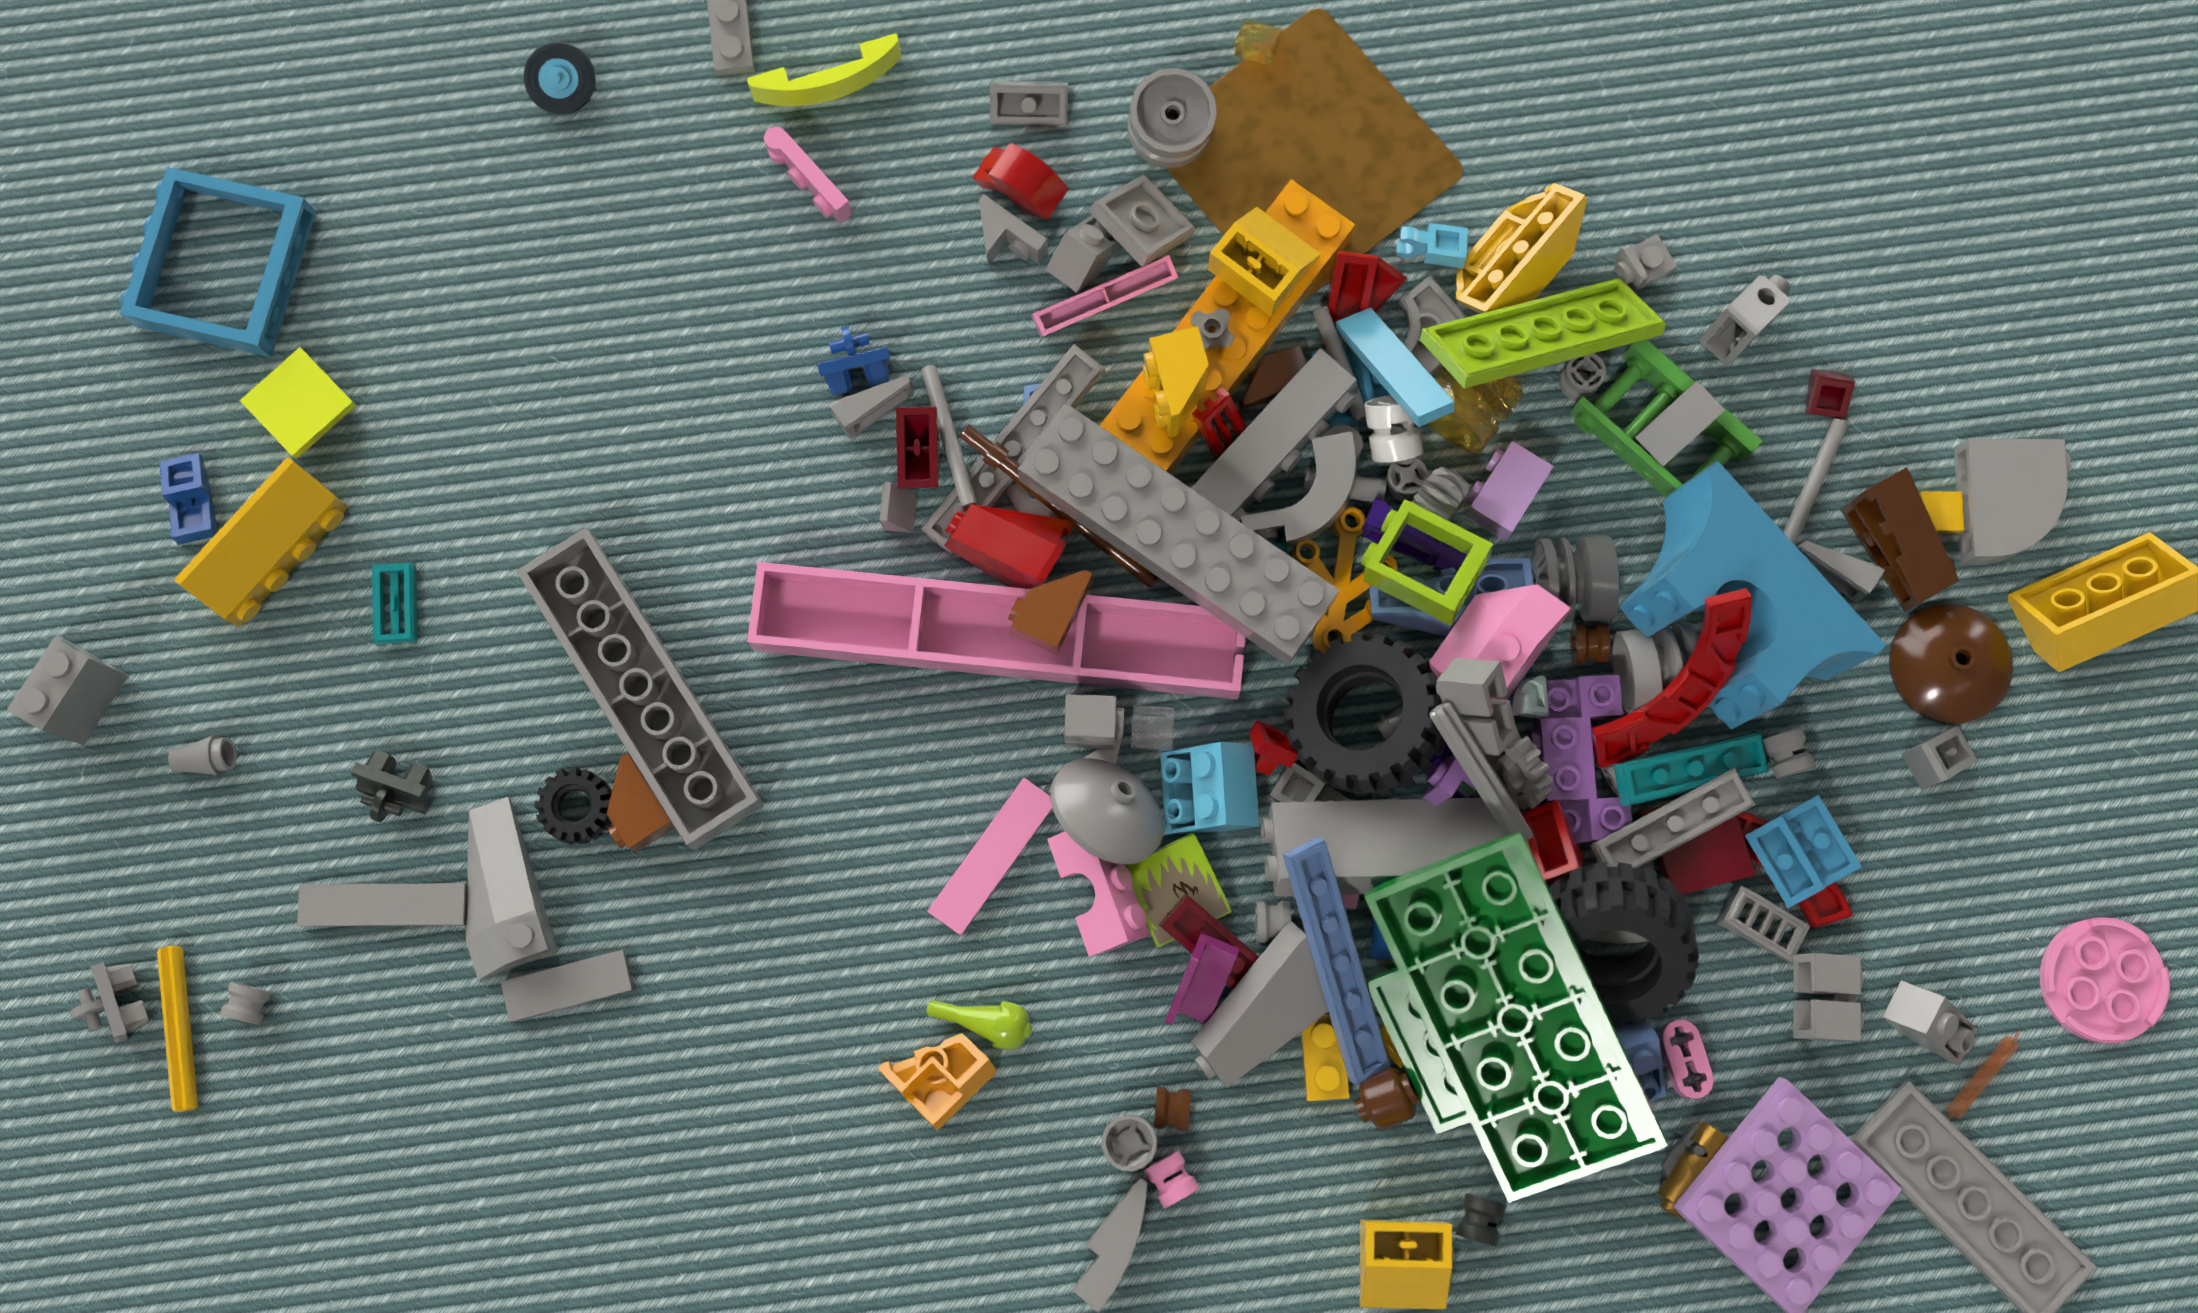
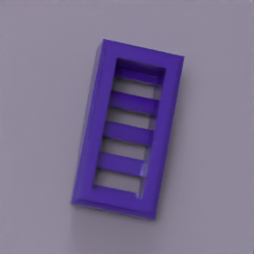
[1360,497,1443,566]

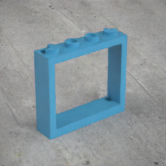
[120,167,316,358]

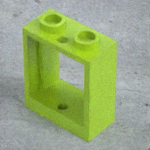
[1361,499,1493,626]

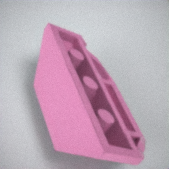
[1429,584,1572,700]

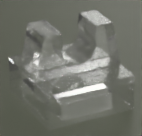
[1131,705,1175,751]

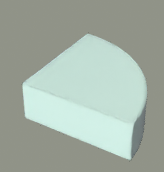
[1513,676,1549,718]

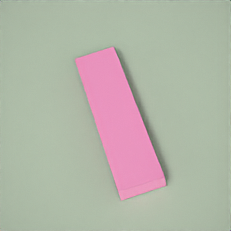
[927,778,1053,936]

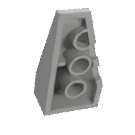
[466,797,559,980]

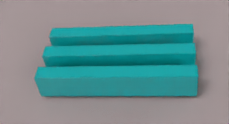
[372,562,417,646]

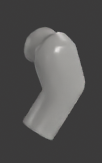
[1006,483,1060,518]

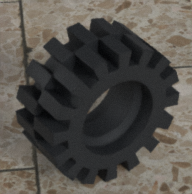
[535,767,612,845]

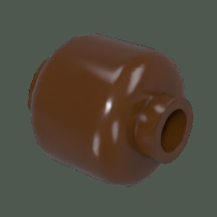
[1355,1068,1421,1130]

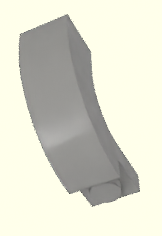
[1241,432,1357,547]

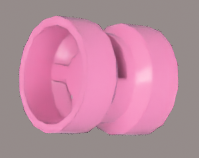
[1143,1150,1200,1208]

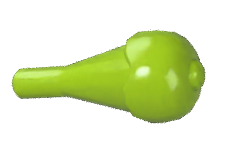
[926,1000,1032,1050]

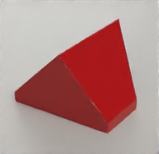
[1326,251,1408,326]
[1521,799,1583,884]

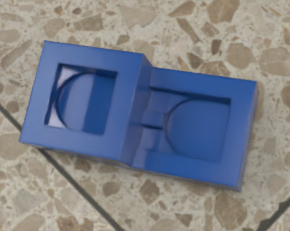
[159,452,217,545]

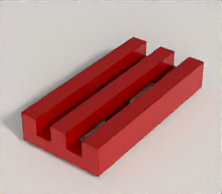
[1192,387,1246,460]

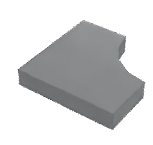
[1399,276,1467,376]

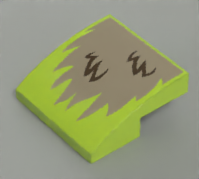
[1125,832,1232,948]

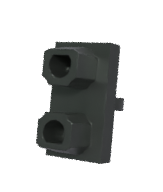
[350,750,432,822]

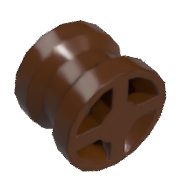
[1570,623,1611,664]
[1154,1087,1191,1131]

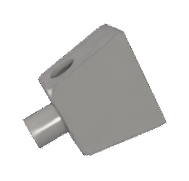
[1699,275,1790,367]

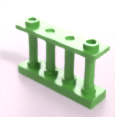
[1570,339,1763,498]

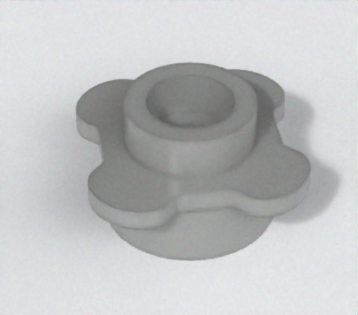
[1190,308,1234,350]

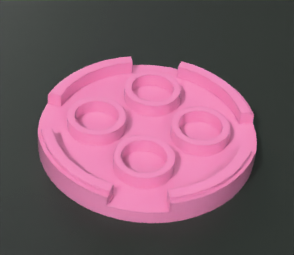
[2040,918,2170,1043]

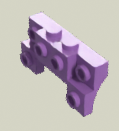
[1528,675,1632,844]

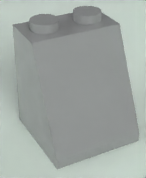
[7,635,129,745]

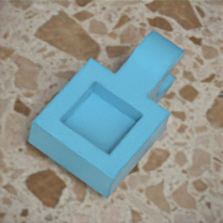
[1396,223,1468,269]

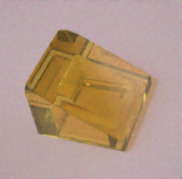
[1234,20,1282,65]

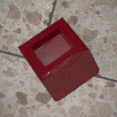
[1805,369,1855,420]

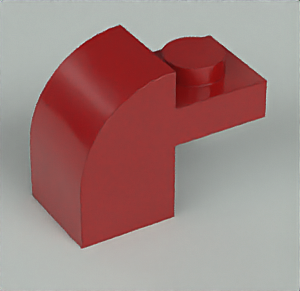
[972,143,1069,220]

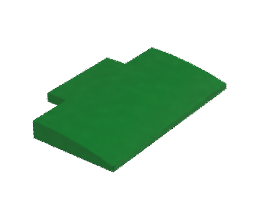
[1364,831,1668,1202]

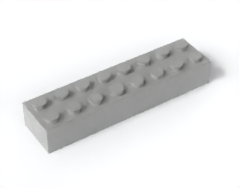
[1018,403,1340,666]
[516,527,764,850]

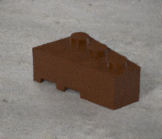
[1841,467,1959,612]

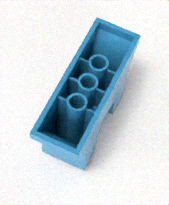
[1619,461,1886,730]

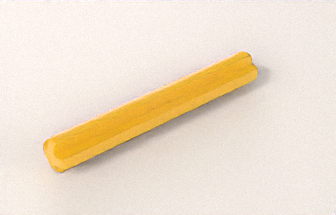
[157,945,198,1112]

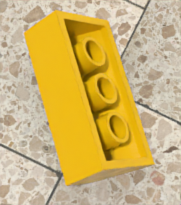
[174,457,349,627]
[2008,532,2198,672]

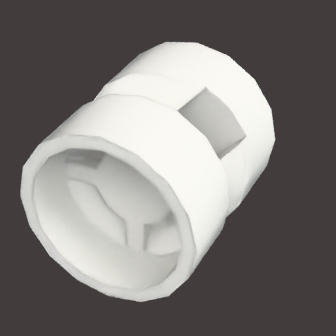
[1364,395,1424,462]

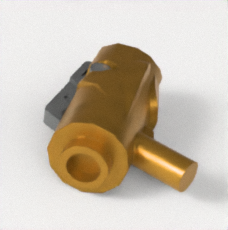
[1657,1122,1729,1220]

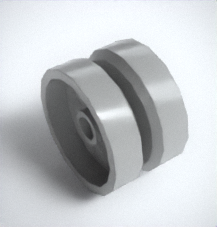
[1126,68,1217,169]

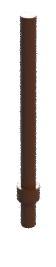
[959,424,1158,588]

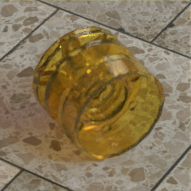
[1427,366,1524,453]

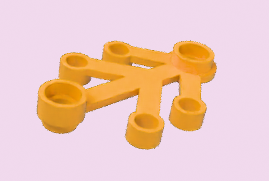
[1293,506,1398,654]

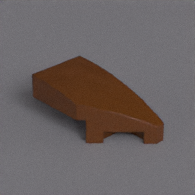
[1238,346,1307,410]

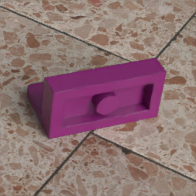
[1164,933,1240,1026]

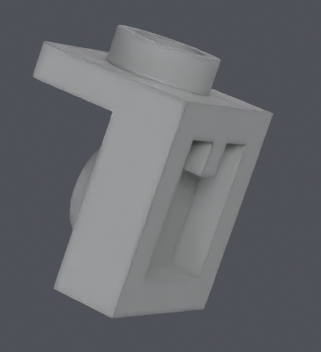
[1614,234,1678,293]

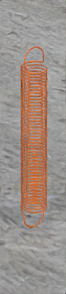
[1946,1031,2022,1121]

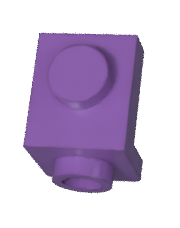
[1423,754,1475,807]

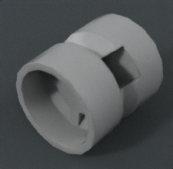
[1102,1115,1157,1171]

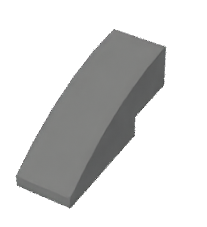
[1072,1177,1147,1313]

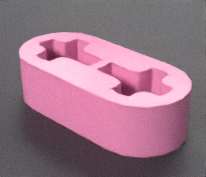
[1658,1020,1714,1099]

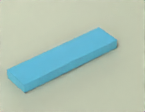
[1336,307,1454,427]

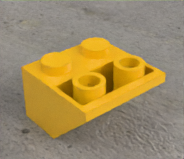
[1207,207,1321,317]
[1143,326,1209,439]
[1360,1219,1452,1309]

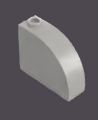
[1954,438,2071,565]

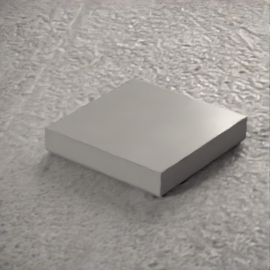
[1089,174,1196,267]

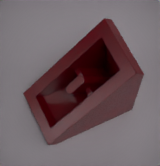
[896,406,940,489]

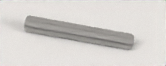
[1430,702,1533,841]

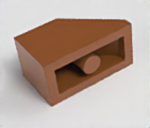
[1008,570,1093,655]
[607,753,675,853]

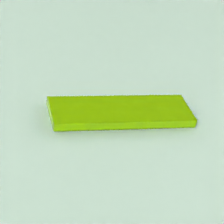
[1420,278,1666,388]

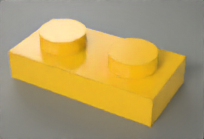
[1301,1015,1349,1101]

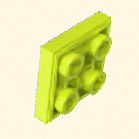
[239,347,357,460]

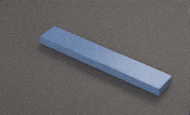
[1282,837,1391,1085]

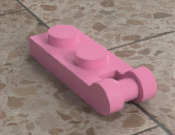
[764,127,852,225]

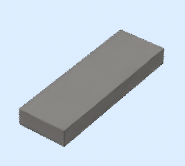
[501,950,634,1023]

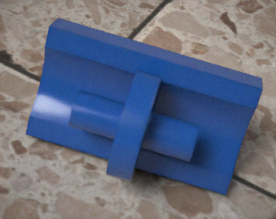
[817,325,890,395]

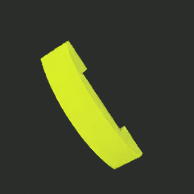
[747,33,902,106]

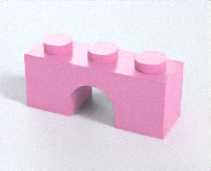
[1047,831,1150,957]

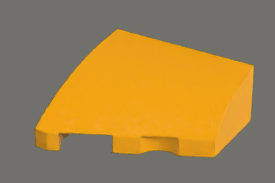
[877,1033,998,1131]

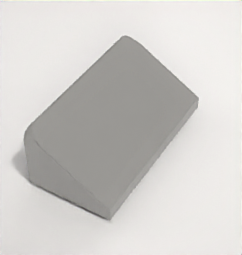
[990,81,1068,125]

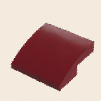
[1658,815,1755,895]

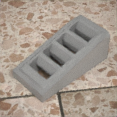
[828,375,914,439]
[1797,541,1885,602]
[1716,885,1810,963]

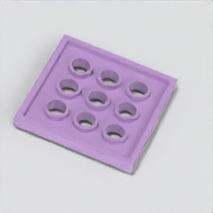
[1673,1077,1902,1313]

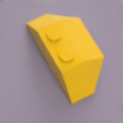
[1456,183,1587,314]

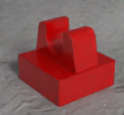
[1248,720,1298,776]

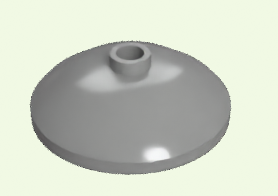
[1050,758,1164,864]

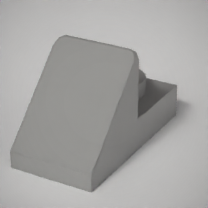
[979,194,1048,265]

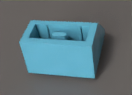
[1160,742,1259,835]

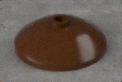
[1889,604,2013,724]

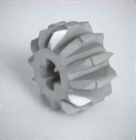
[1412,467,1470,537]

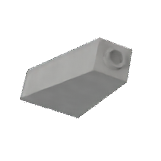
[1191,921,1328,1088]

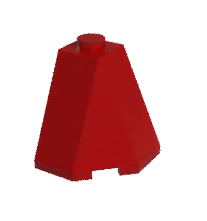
[943,504,1074,589]

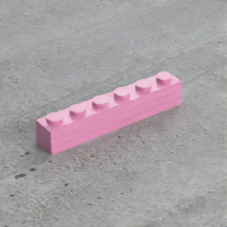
[1031,255,1178,337]

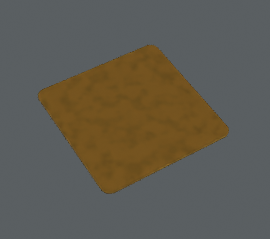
[1166,8,1463,301]

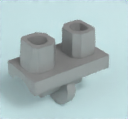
[70,962,149,1044]

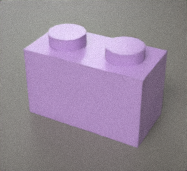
[1465,441,1554,541]

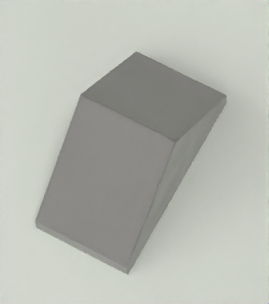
[1901,725,1978,790]

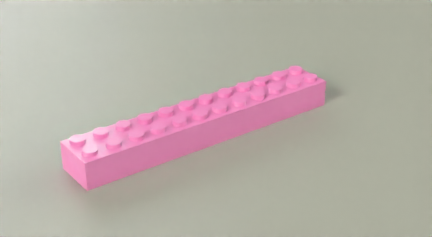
[747,562,1245,700]

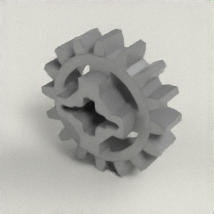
[1484,728,1553,809]

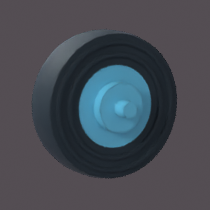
[523,42,596,114]

